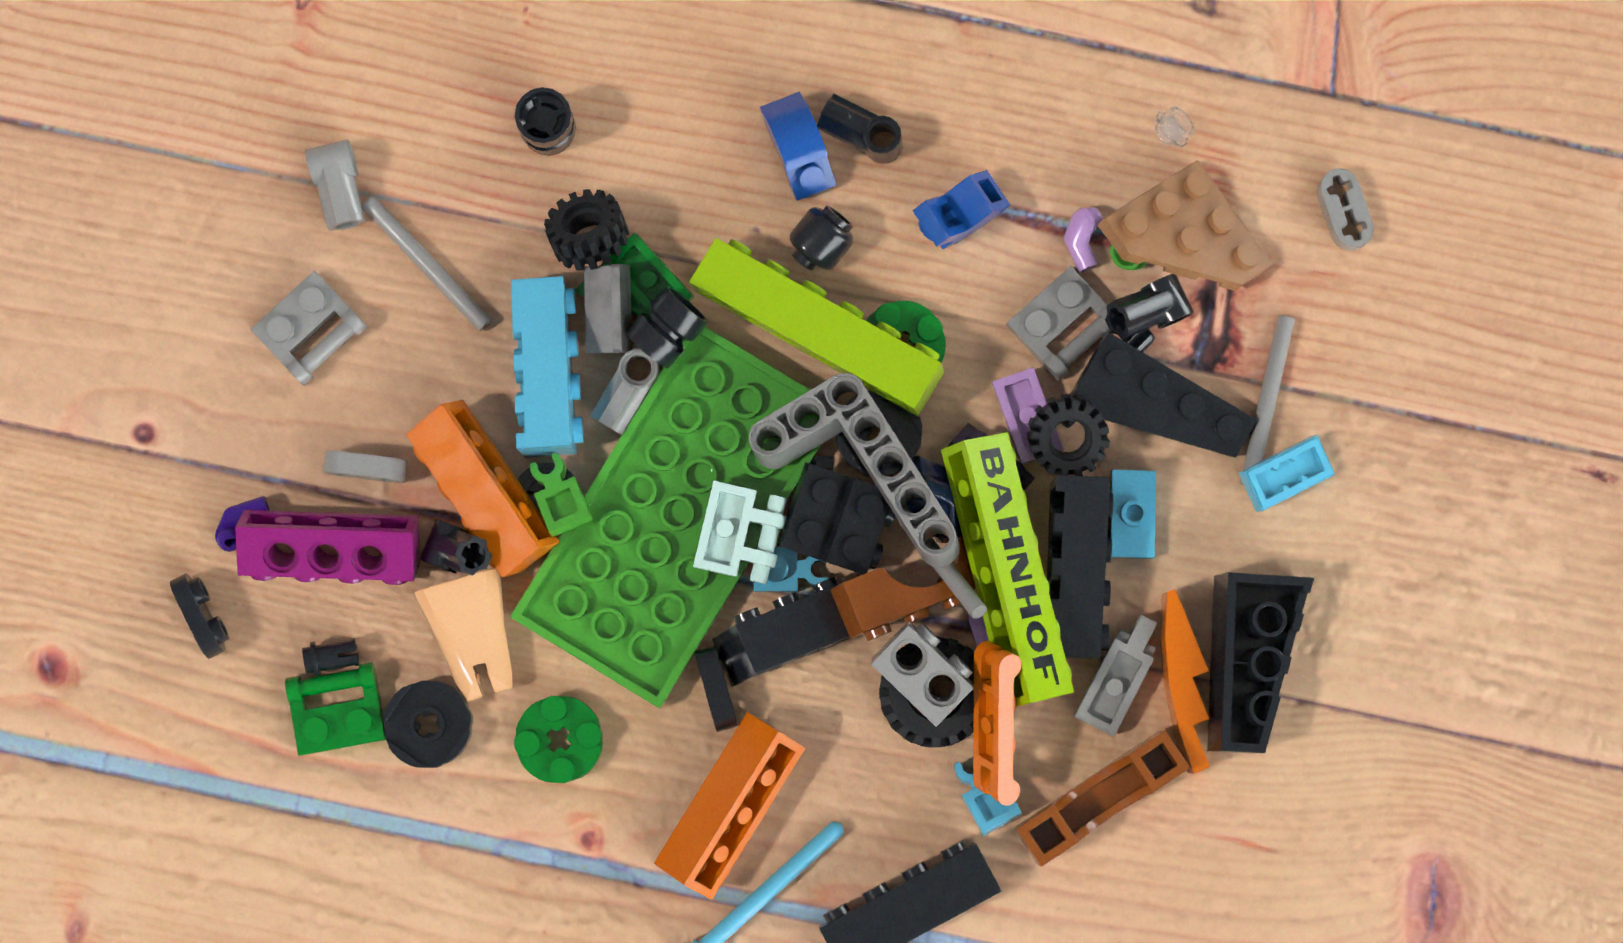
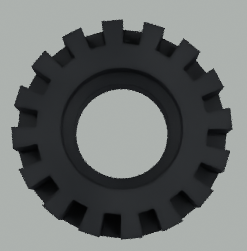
[544,189,629,271]
[1027,394,1110,476]

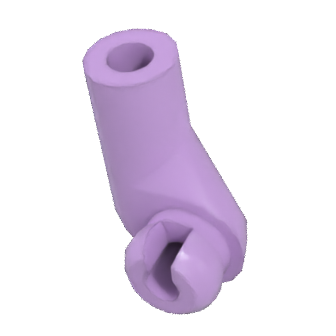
[1064,207,1102,273]

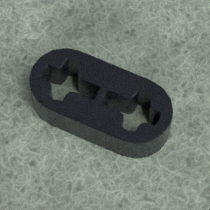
[695,646,738,732]

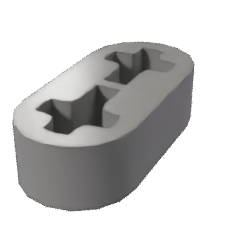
[1317,169,1374,251]
[323,450,408,483]

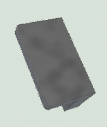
[584,264,632,354]

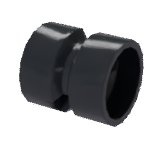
[514,87,576,156]
[626,285,709,369]

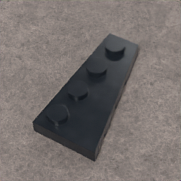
[1069,332,1257,458]

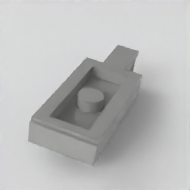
[1074,615,1157,737]

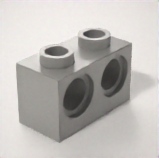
[871,620,974,727]

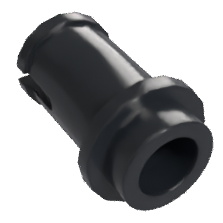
[302,638,359,677]

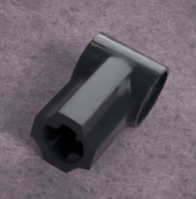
[817,94,903,164]
[1105,274,1194,339]
[419,519,492,576]

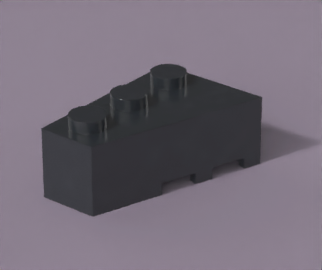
[712,577,850,687]

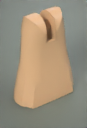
[414,568,512,702]

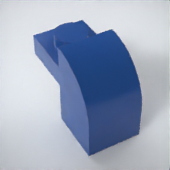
[760,91,837,201]
[912,170,1011,250]

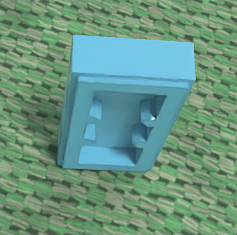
[1238,435,1335,512]
[1110,470,1156,559]

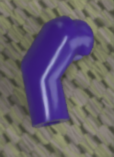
[215,496,270,552]

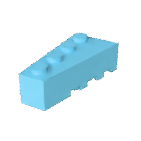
[511,276,584,458]

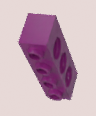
[235,510,420,585]

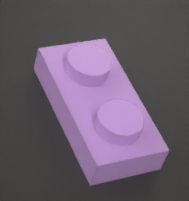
[992,367,1063,464]

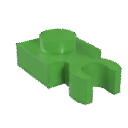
[530,453,593,537]

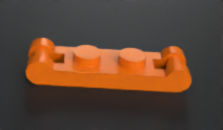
[973,641,1022,806]

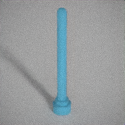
[684,821,844,943]

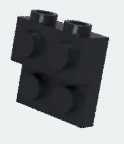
[777,462,895,575]

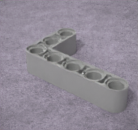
[749,373,959,567]

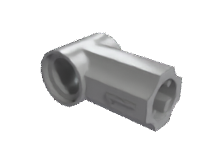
[305,139,366,231]
[590,349,661,435]

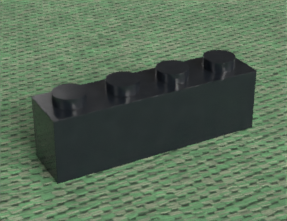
[819,840,1002,943]

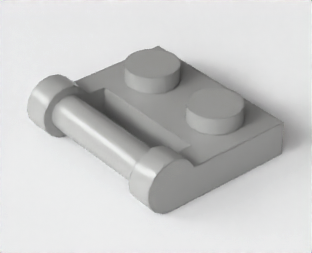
[1006,266,1109,381]
[251,270,368,386]

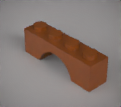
[831,536,976,641]
[1013,730,1190,867]

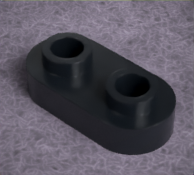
[170,573,230,659]

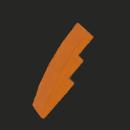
[1160,589,1210,774]

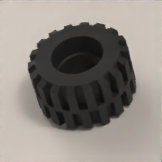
[879,636,974,748]

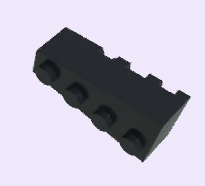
[1047,475,1113,660]
[1207,572,1314,754]

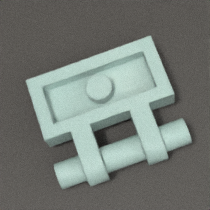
[693,481,787,584]

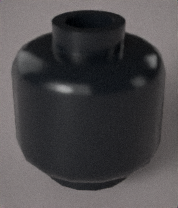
[790,205,853,271]

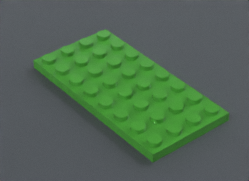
[510,327,822,709]

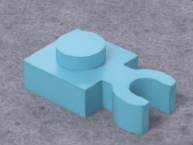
[754,547,828,592]
[954,762,1022,836]

